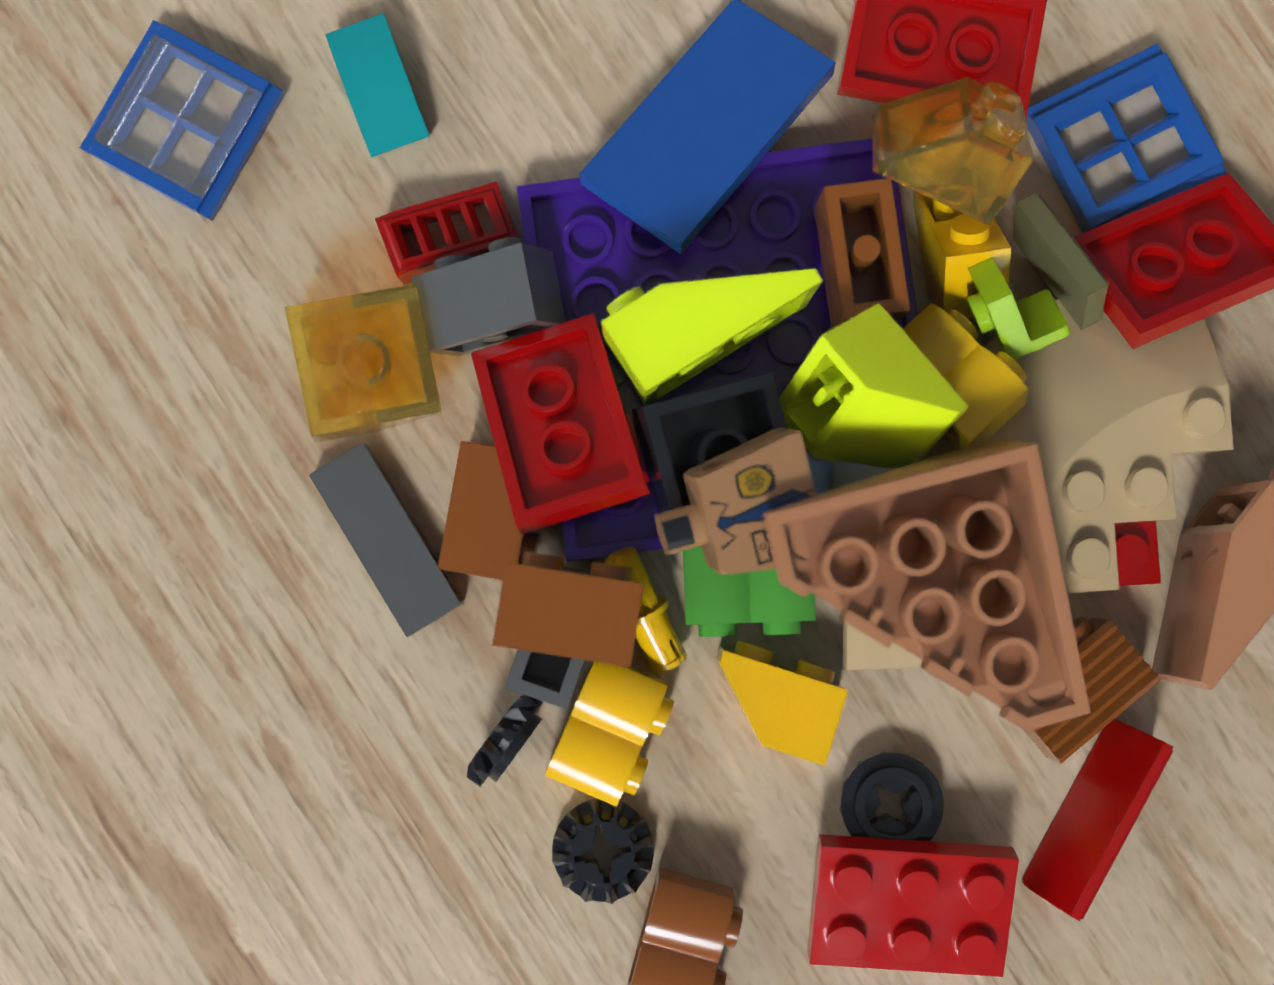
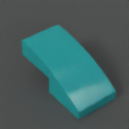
[325,13,430,158]

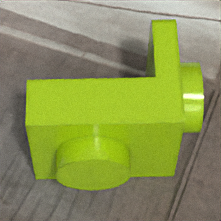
[966,257,1071,360]

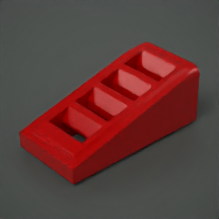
[375,181,518,285]

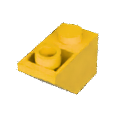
[913,182,1011,319]
[716,640,849,766]

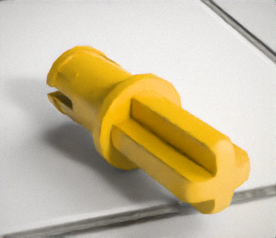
[605,547,687,674]

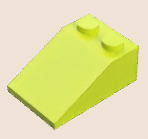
[601,269,822,406]

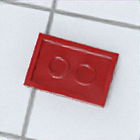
[837,0,1047,128]
[1073,173,1274,349]
[471,313,650,535]
[807,834,1019,977]

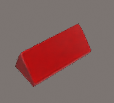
[1022,719,1173,921]

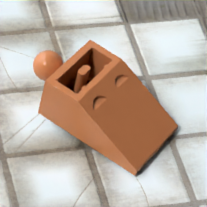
[1152,467,1274,690]

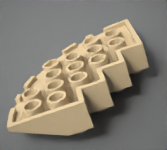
[843,298,1234,670]

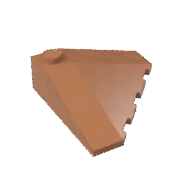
[763,438,1091,732]

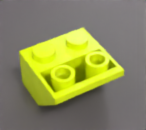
[779,303,969,469]

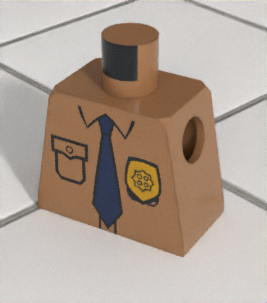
[655,427,816,574]

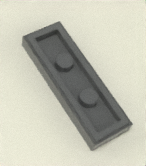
[309,442,464,637]

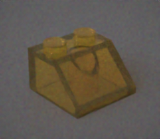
[873,77,1034,226]
[285,284,442,443]

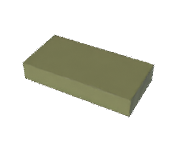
[1013,192,1109,330]

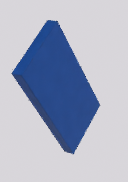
[579,0,836,254]

